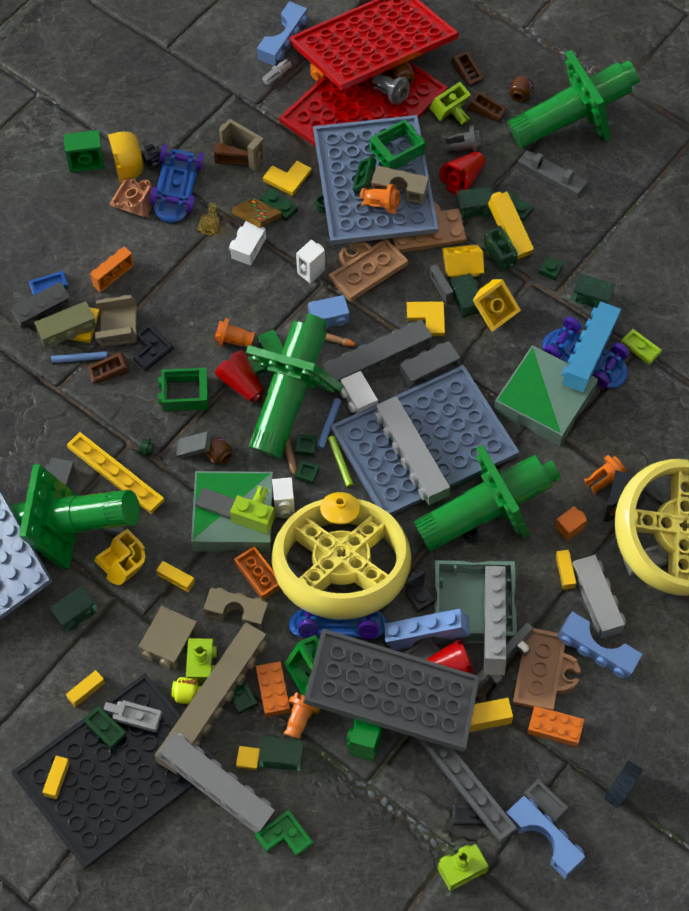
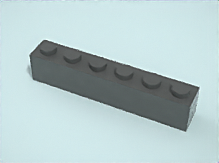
[323,320,432,391]

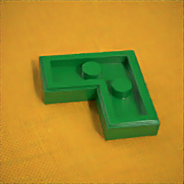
[248,329,284,375]
[254,810,314,857]

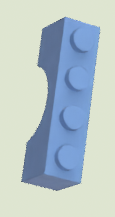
[257,1,309,66]
[385,608,470,650]
[556,611,642,679]
[506,796,585,879]

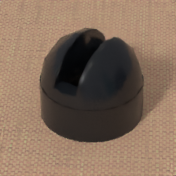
[463,528,479,543]

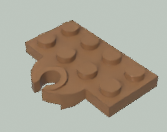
[392,202,466,253]
[328,239,408,302]
[512,628,581,711]

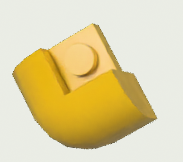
[108,131,144,183]
[94,529,145,585]

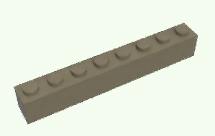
[154,622,268,774]

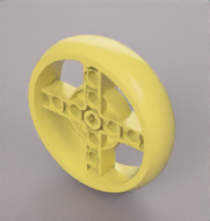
[615,459,689,596]
[272,499,411,620]

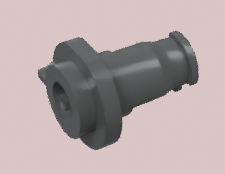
[372,73,410,105]
[444,126,482,154]

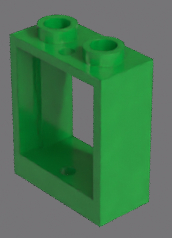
[370,120,426,170]
[158,367,209,412]
[284,635,319,696]

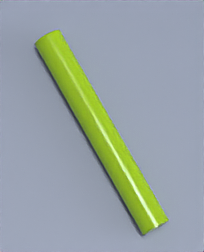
[328,435,354,488]

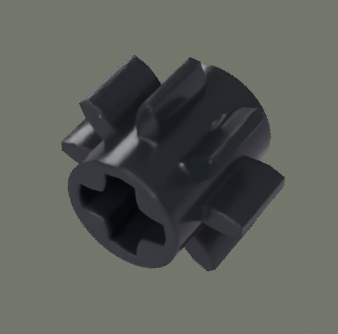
[141,144,161,166]

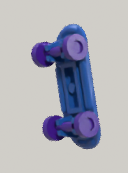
[149,144,204,223]
[542,317,630,388]
[289,609,388,639]

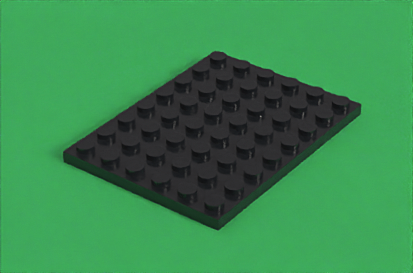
[11,673,217,870]

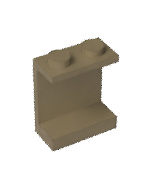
[219,119,265,171]
[95,295,137,348]
[138,606,198,670]

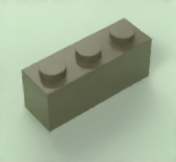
[34,301,97,349]

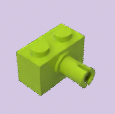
[429,82,471,126]
[230,486,275,535]
[186,638,217,684]
[438,844,488,891]

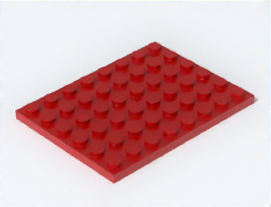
[289,0,459,91]
[279,61,448,147]

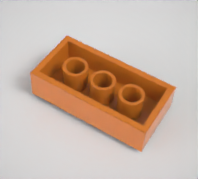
[90,247,134,293]
[234,546,281,600]
[256,661,290,718]
[527,706,584,747]

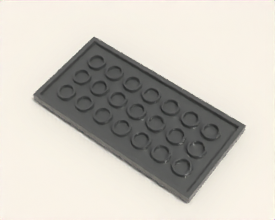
[303,629,480,752]

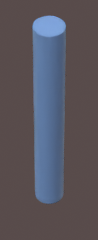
[51,351,108,363]
[317,398,342,450]

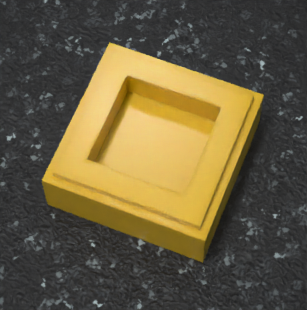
[236,746,260,771]

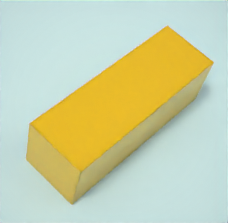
[556,550,576,590]
[156,561,195,592]
[66,670,105,707]
[43,756,70,800]

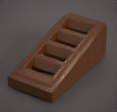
[451,50,484,86]
[467,90,507,122]
[214,142,249,166]
[87,352,131,384]

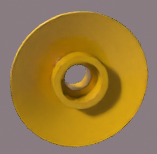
[320,492,360,524]

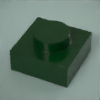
[539,256,563,281]
[295,434,317,456]
[295,460,320,485]

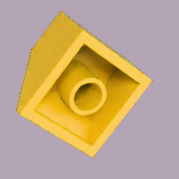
[442,245,484,278]
[473,279,521,331]

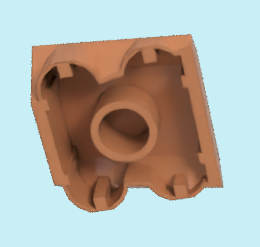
[110,178,153,217]

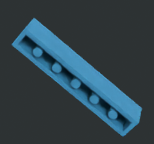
[562,301,621,393]

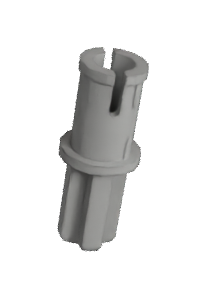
[262,59,292,85]

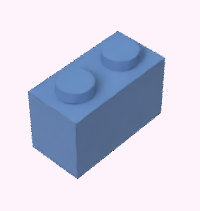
[308,295,349,329]

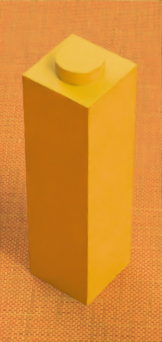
[488,192,534,261]
[469,698,513,732]

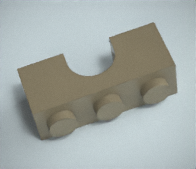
[371,166,429,205]
[203,588,269,631]

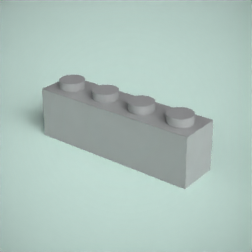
[572,555,626,639]

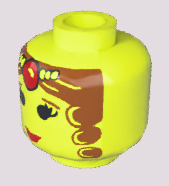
[172,677,202,704]

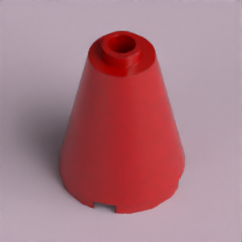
[439,151,486,195]
[215,350,265,403]
[425,639,475,675]

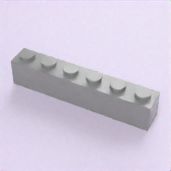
[375,396,450,505]
[484,566,506,675]
[156,732,275,833]

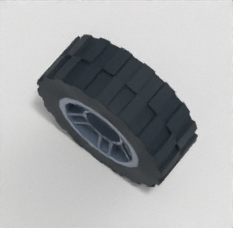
[604,760,643,808]

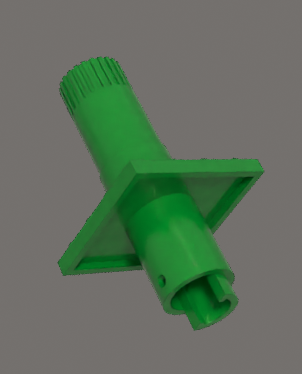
[508,50,640,149]
[246,313,343,459]
[414,445,561,552]
[10,464,140,570]

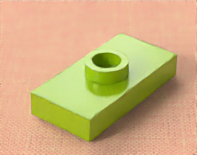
[621,329,662,365]

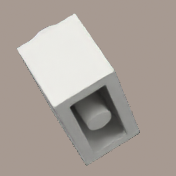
[229,221,266,266]
[296,240,325,284]
[340,371,378,414]
[272,477,295,518]

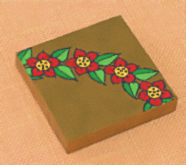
[232,198,282,228]

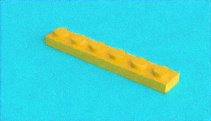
[67,432,164,514]

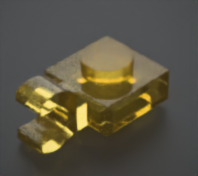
[197,202,220,236]

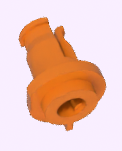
[360,184,400,214]
[214,317,255,347]
[584,455,627,495]
[284,692,321,740]

